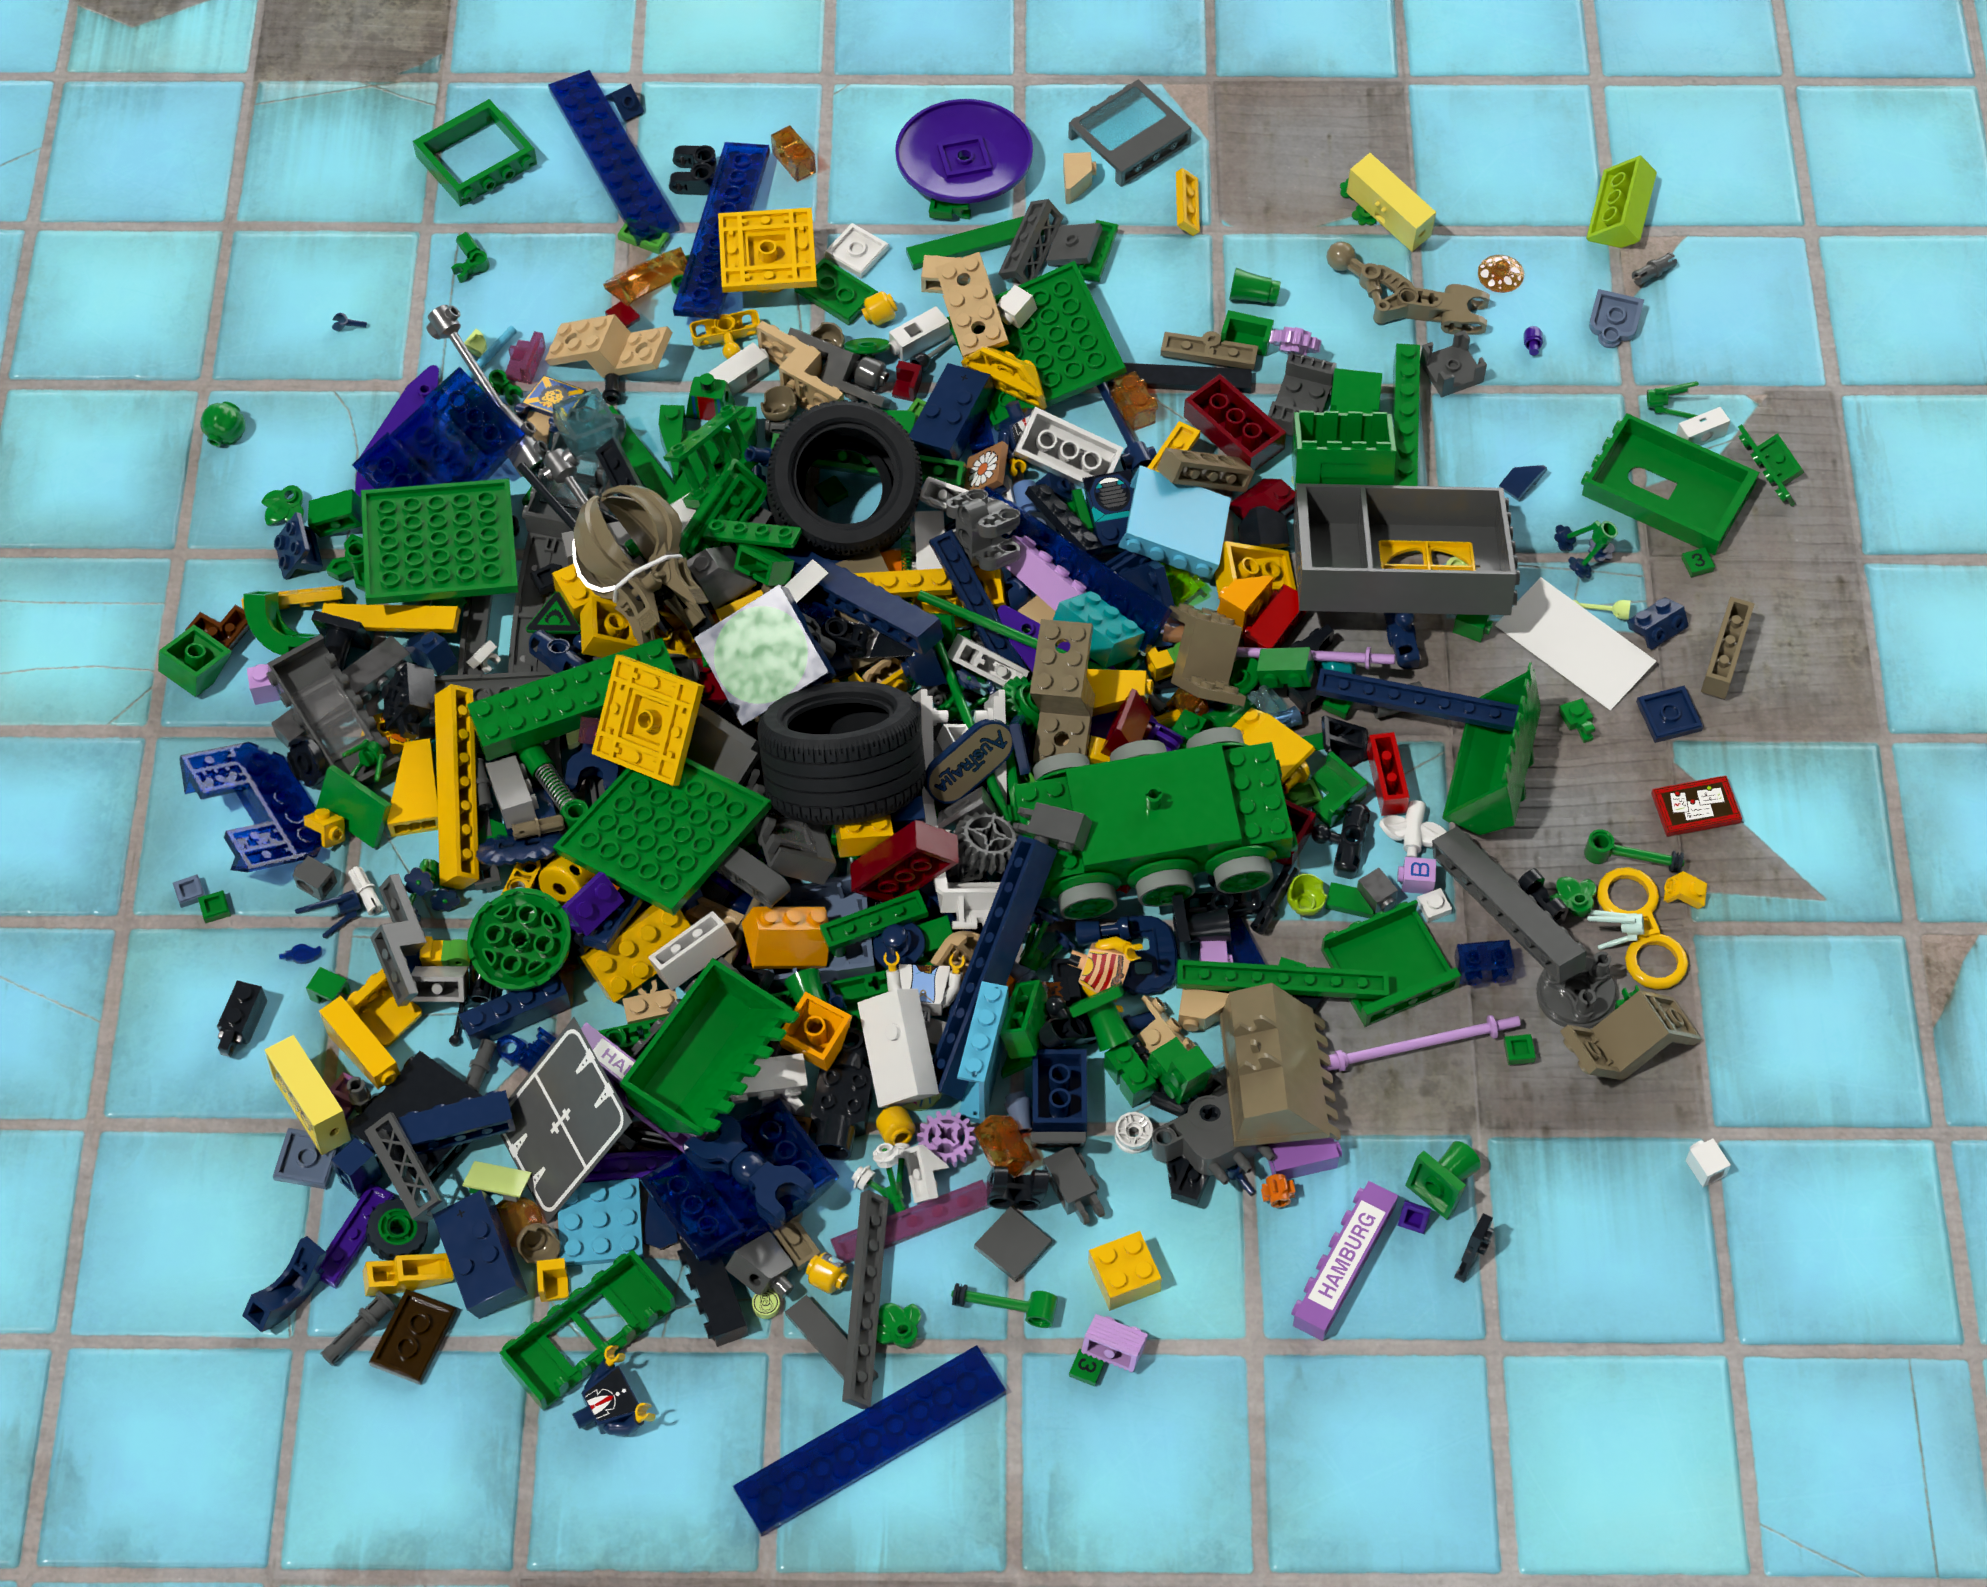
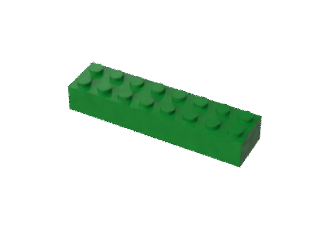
[467,637,678,761]

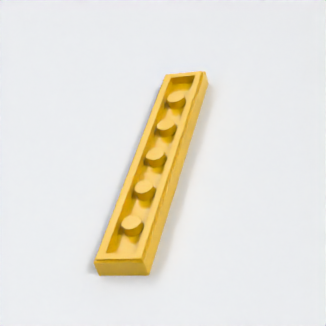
[322,603,461,633]

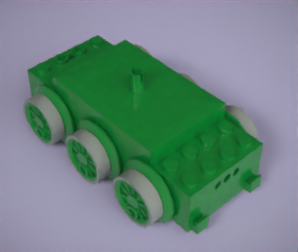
[1007,727,1298,920]

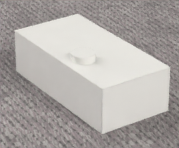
[1012,407,1124,488]
[857,989,939,1108]

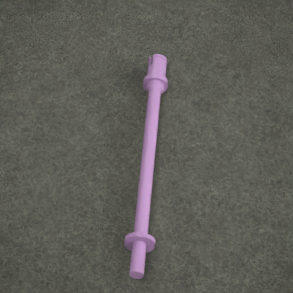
[1235,647,1395,670]
[1320,1015,1521,1072]

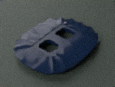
[476,831,563,866]
[1107,915,1178,996]

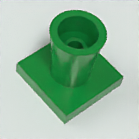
[1069,983,1134,1052]
[1405,1141,1481,1220]

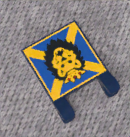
[514,375,586,433]

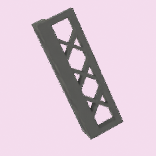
[998,199,1064,284]
[364,1112,442,1224]

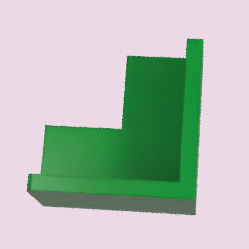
[1311,751,1368,828]

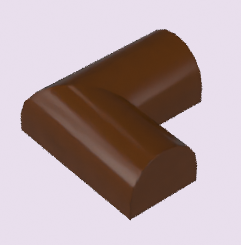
[185,605,250,651]

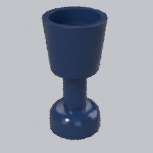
[1075,916,1132,947]

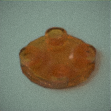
[496,1197,543,1247]

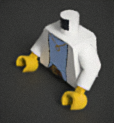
[883,951,966,1027]

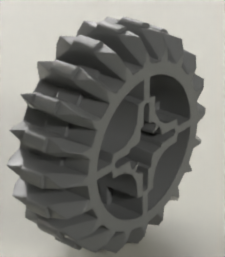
[953,811,1022,875]

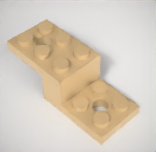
[935,252,1009,358]
[545,314,673,378]
[757,321,844,410]

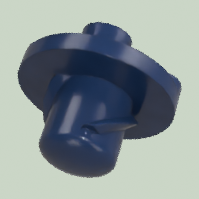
[873,923,926,969]

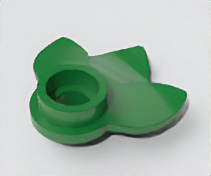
[261,485,304,526]
[1550,876,1597,917]
[876,1303,921,1348]

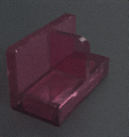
[505,331,546,384]

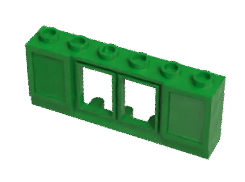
[499,1249,676,1411]

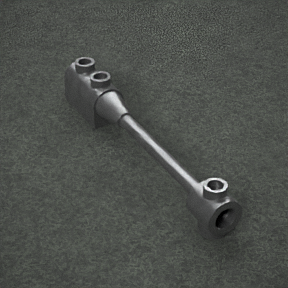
[426,305,549,477]
[542,448,666,611]

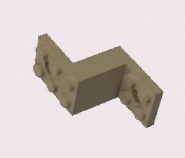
[1168,603,1246,706]
[1030,619,1095,764]
[1560,990,1702,1080]

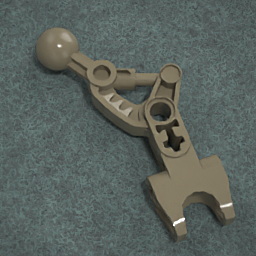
[1326,241,1490,335]

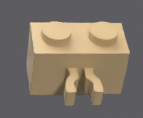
[622,980,677,1024]

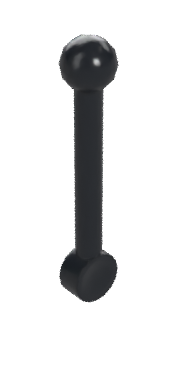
[449,996,469,1047]

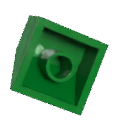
[158,625,232,697]

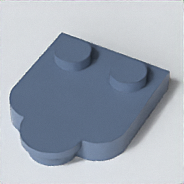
[1589,289,1644,348]

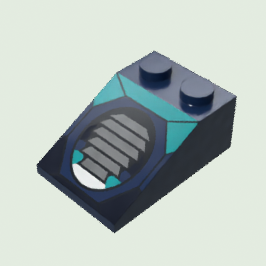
[1082,469,1134,549]

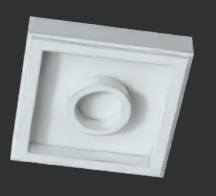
[824,223,889,279]

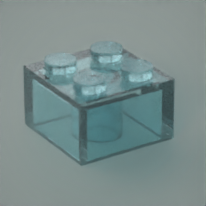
[553,388,619,457]

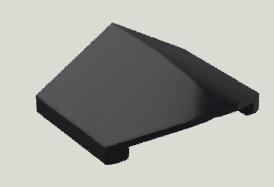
[1238,506,1290,549]
[1321,715,1368,767]

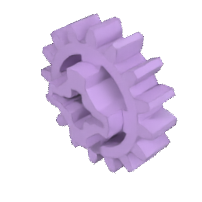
[1269,326,1322,356]
[917,1110,976,1168]

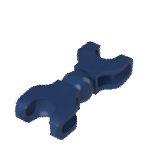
[565,722,621,793]
[682,1113,816,1228]

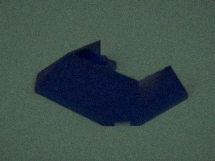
[179,742,322,873]

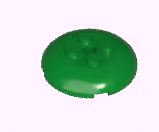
[467,888,572,991]

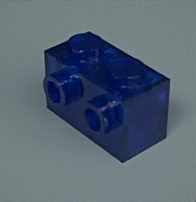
[1454,940,1515,986]

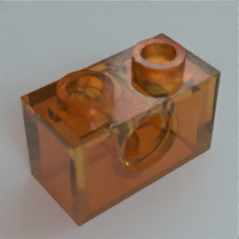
[771,125,816,182]

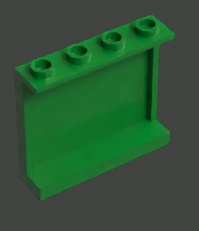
[1321,900,1461,1027]

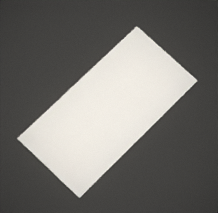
[1495,577,1656,711]

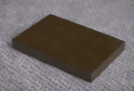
[369,1289,457,1385]

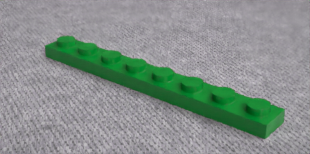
[1176,960,1389,1000]

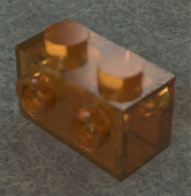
[1111,371,1158,431]
[973,1115,1034,1176]

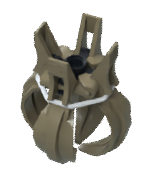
[572,485,709,645]

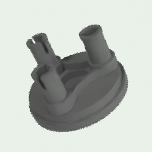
[1536,951,1617,1029]

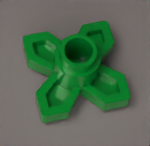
[326,534,365,592]

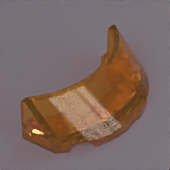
[603,247,692,306]

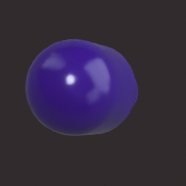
[1523,326,1543,356]

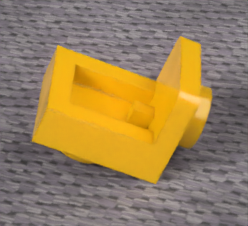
[304,808,345,848]
[1664,871,1707,909]

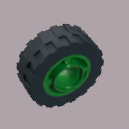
[366,1198,428,1261]

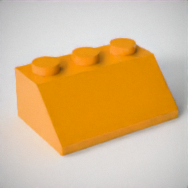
[742,907,829,969]

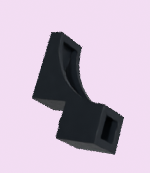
[1287,624,1334,716]

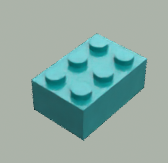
[1053,591,1145,668]

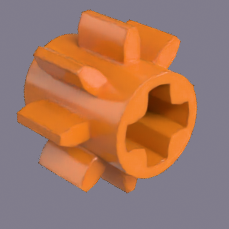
[1261,1174,1296,1208]

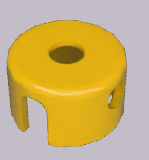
[538,855,596,906]

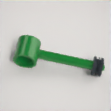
[1584,829,1685,873]
[951,1283,1058,1328]

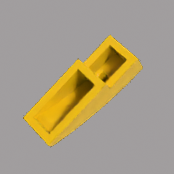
[362,1253,454,1296]

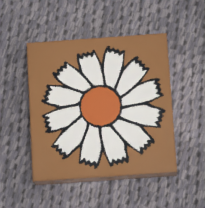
[964,441,1008,492]

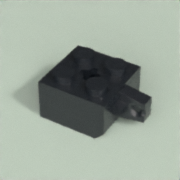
[381,662,436,740]

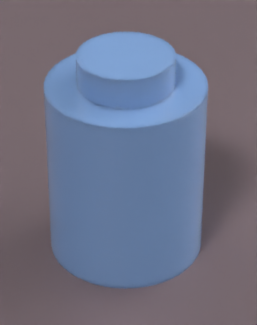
[1012,480,1041,517]

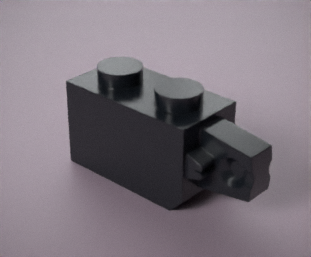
[217,980,267,1057]

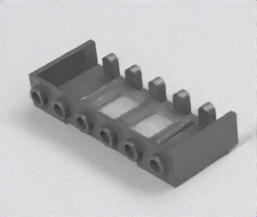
[522,405,627,538]
[266,634,400,787]
[743,757,837,885]

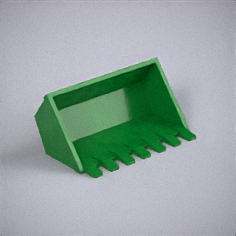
[1442,662,1541,835]
[620,958,800,1136]

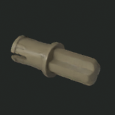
[511,815,565,841]

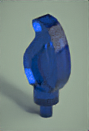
[279,944,322,964]

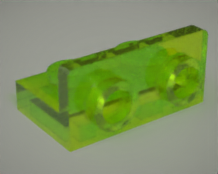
[1161,562,1207,607]

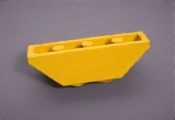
[961,347,1047,410]

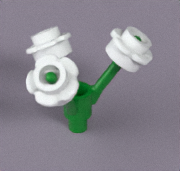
[851,1143,911,1213]

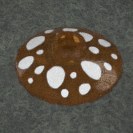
[1478,254,1524,293]

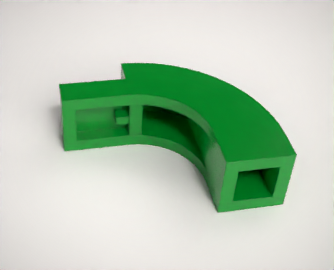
[243,591,323,655]

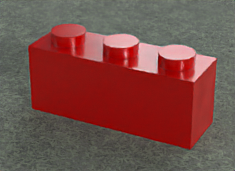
[1242,584,1307,648]
[1367,732,1410,816]

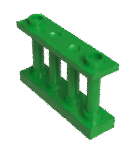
[663,404,763,508]

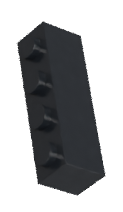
[677,1228,749,1347]

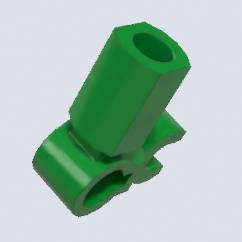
[451,232,490,283]
[466,369,523,405]

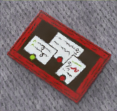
[1651,775,1742,837]

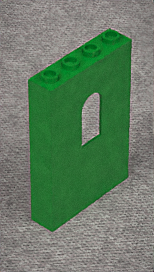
[1581,413,1760,556]

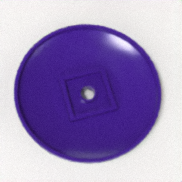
[895,99,1033,204]

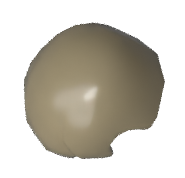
[811,322,845,360]
[761,386,797,422]
[516,1223,561,1264]

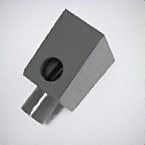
[725,1231,794,1298]

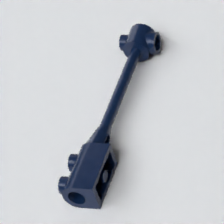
[1097,382,1157,475]

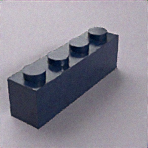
[459,972,571,1050]
[398,1090,516,1155]

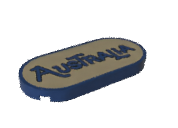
[924,719,1014,804]

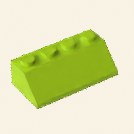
[1586,155,1657,248]

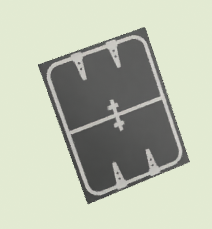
[500,1017,632,1224]

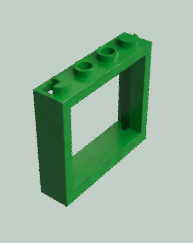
[413,99,537,207]

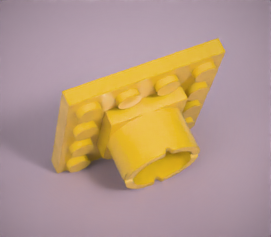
[718,208,817,293]
[591,655,704,786]

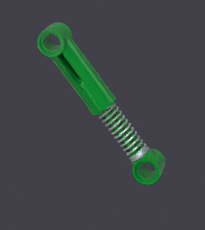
[515,743,588,831]

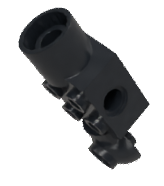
[811,1027,874,1160]

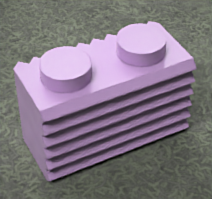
[1081,1314,1148,1372]

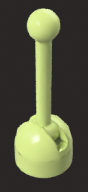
[1573,600,1631,620]

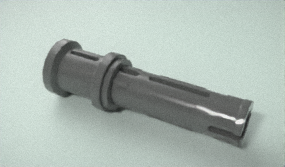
[320,1291,396,1366]

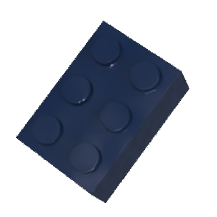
[1032,1049,1087,1137]

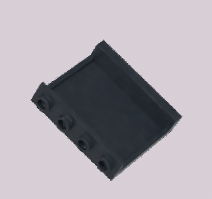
[348,1051,482,1194]

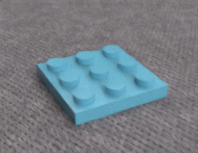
[558,1178,644,1267]

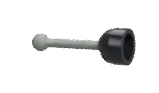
[910,335,956,373]

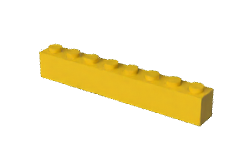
[435,684,479,890]

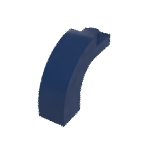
[242,1236,327,1332]

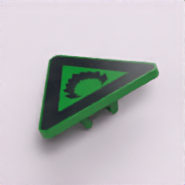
[526,591,581,634]

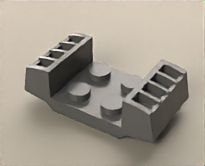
[1268,352,1337,436]

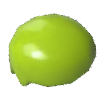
[1287,874,1327,916]

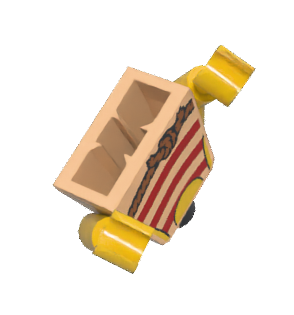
[1067,936,1143,1012]

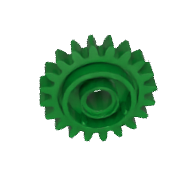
[1001,676,1040,737]

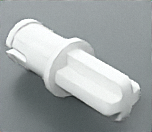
[348,866,384,915]

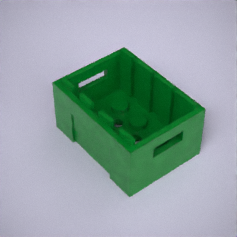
[1291,410,1396,492]

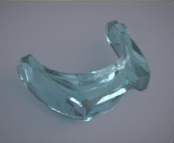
[1248,685,1288,717]

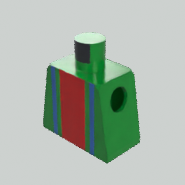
[686,373,735,421]

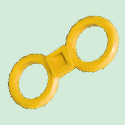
[1596,867,1688,990]

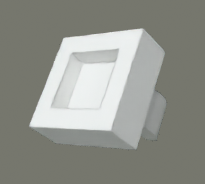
[467,640,501,673]

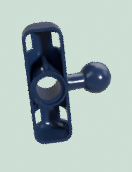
[1384,613,1420,669]
[529,630,588,673]

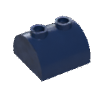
[899,647,947,686]

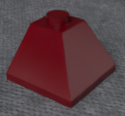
[1229,478,1295,520]

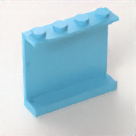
[1118,465,1231,579]
[957,981,1008,1125]

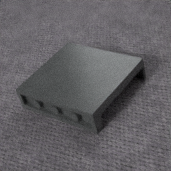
[686,703,761,785]

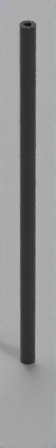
[517,462,674,636]

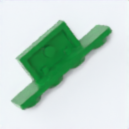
[1738,424,1804,506]
[703,519,802,554]

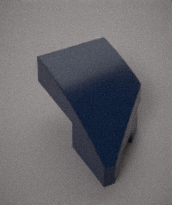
[1499,465,1547,501]

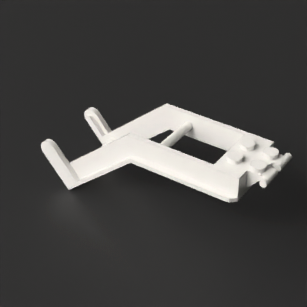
[912,689,1007,929]

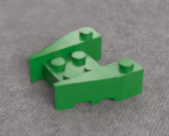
[658,405,758,485]

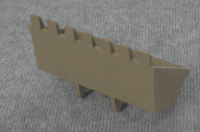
[1219,983,1341,1147]

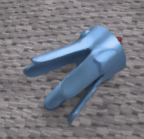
[1267,706,1304,728]

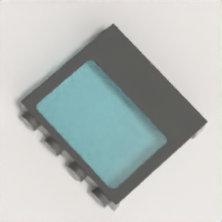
[1068,79,1192,187]

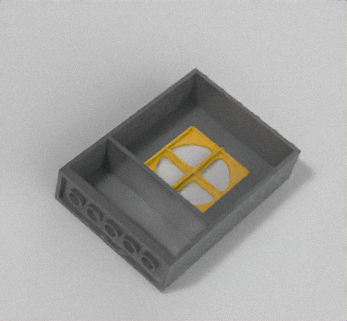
[1293,483,1520,615]

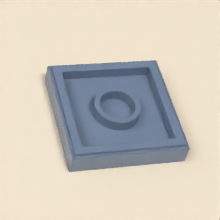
[273,1128,340,1190]

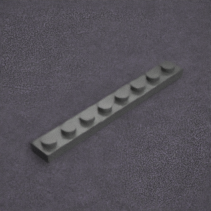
[842,1190,888,1409]

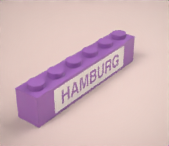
[581,1022,708,1154]
[1291,1181,1398,1341]

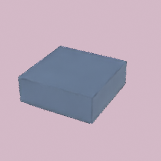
[173,874,205,908]

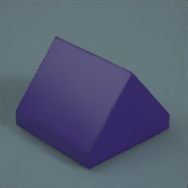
[1397,1200,1431,1234]

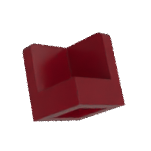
[605,299,640,328]
[892,360,922,402]

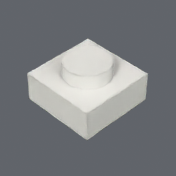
[1417,888,1452,923]

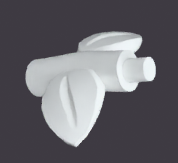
[1379,800,1447,858]

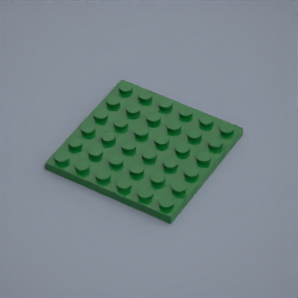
[946,261,1127,431]
[361,478,518,605]
[553,758,773,916]

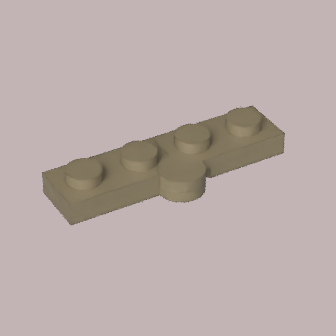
[1160,331,1258,370]
[739,1183,821,1272]

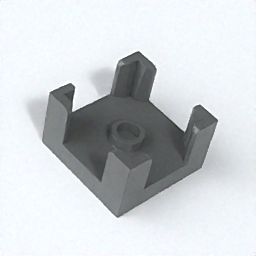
[1420,330,1487,397]

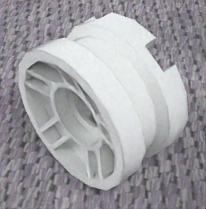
[1114,1112,1153,1154]

